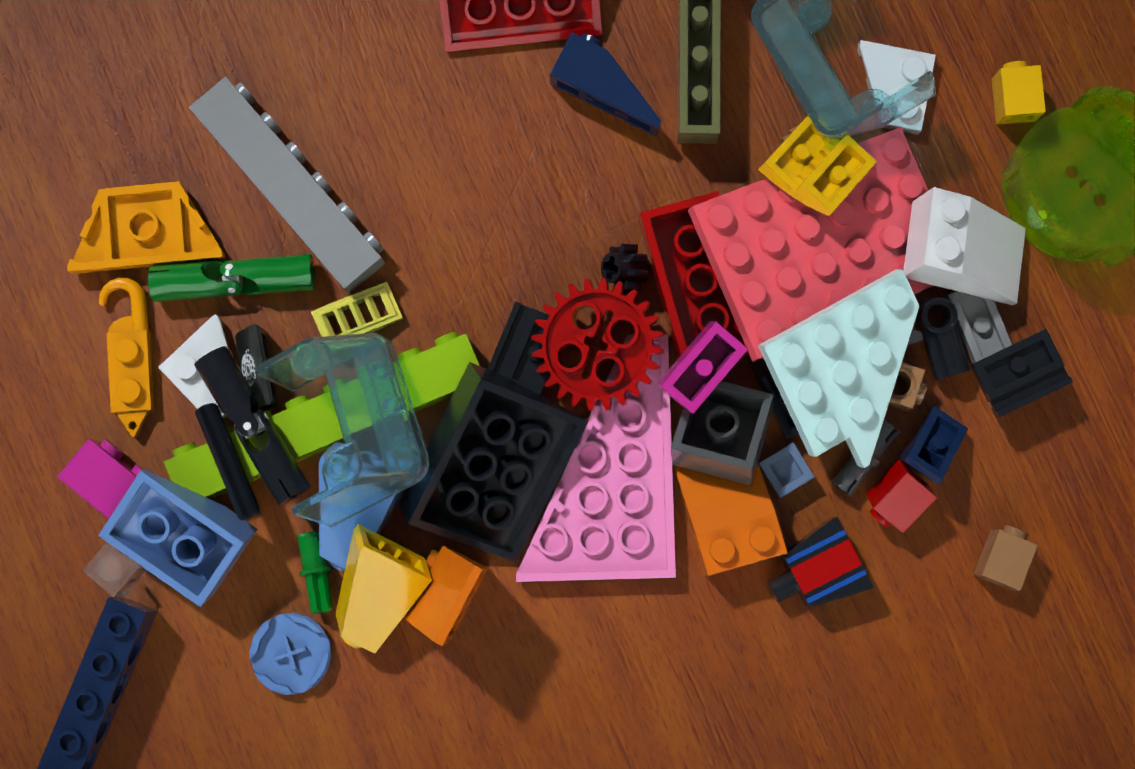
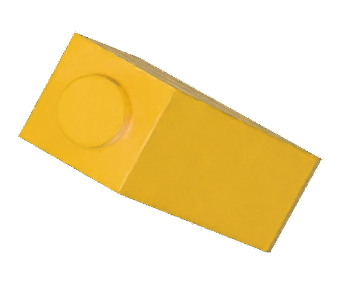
[336,524,432,653]

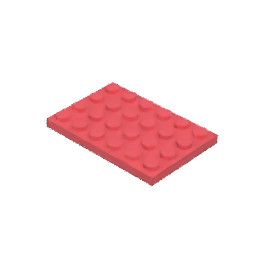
[688,127,934,362]

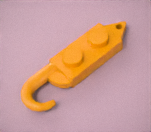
[99,277,155,438]

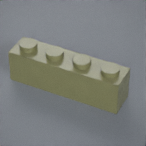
[677,0,721,144]

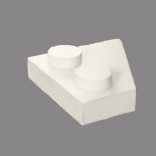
[158,314,233,419]

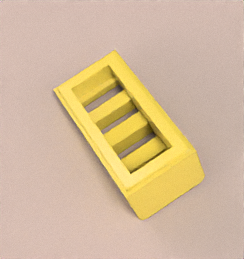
[311,282,404,351]

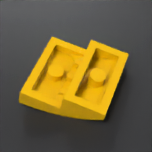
[758,113,877,216]

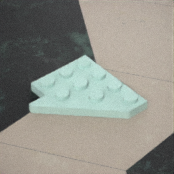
[758,269,919,468]

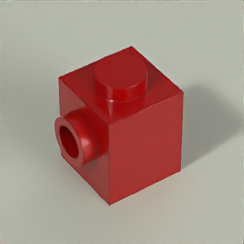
[866,459,937,533]

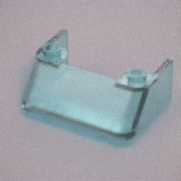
[751,0,936,139]
[254,333,429,528]

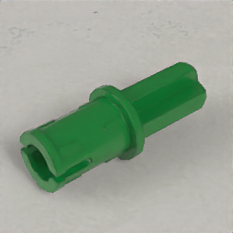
[297,531,333,614]

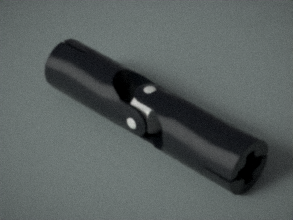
[194,346,311,506]

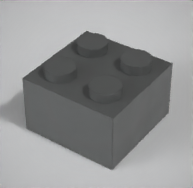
[671,381,774,486]

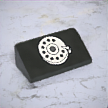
[235,324,279,410]

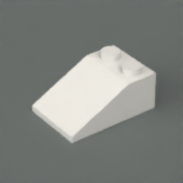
[903,187,1026,305]

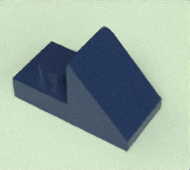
[899,406,968,484]

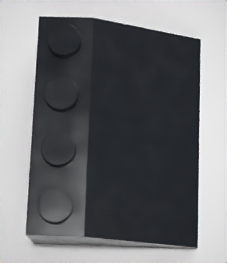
[399,362,589,562]

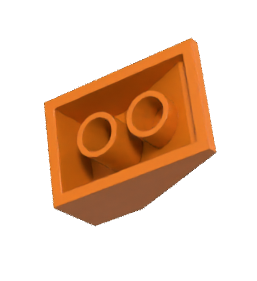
[672,464,787,576]
[405,546,488,647]

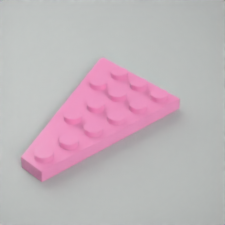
[516,334,676,582]

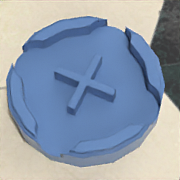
[249,612,333,695]

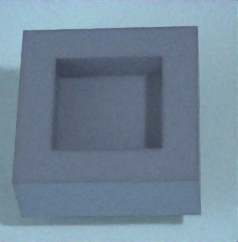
[758,443,815,499]

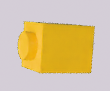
[991,61,1046,125]

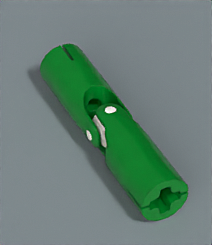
[148,254,315,302]

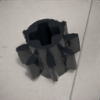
[601,243,651,294]

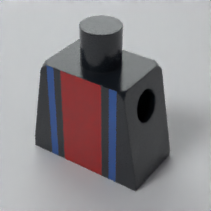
[767,517,873,607]

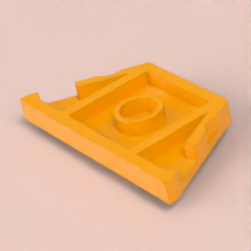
[67,181,225,274]

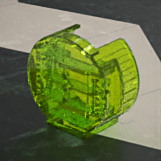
[1002,87,1135,268]

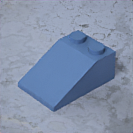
[98,469,258,607]

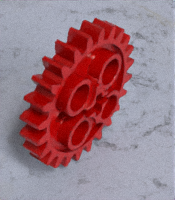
[531,278,664,411]

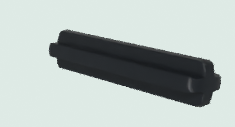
[195,403,261,520]

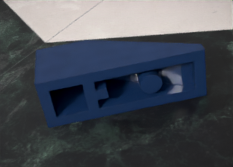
[550,33,661,137]

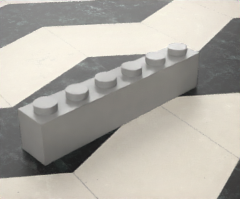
[189,76,386,294]

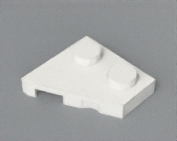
[857,40,936,135]

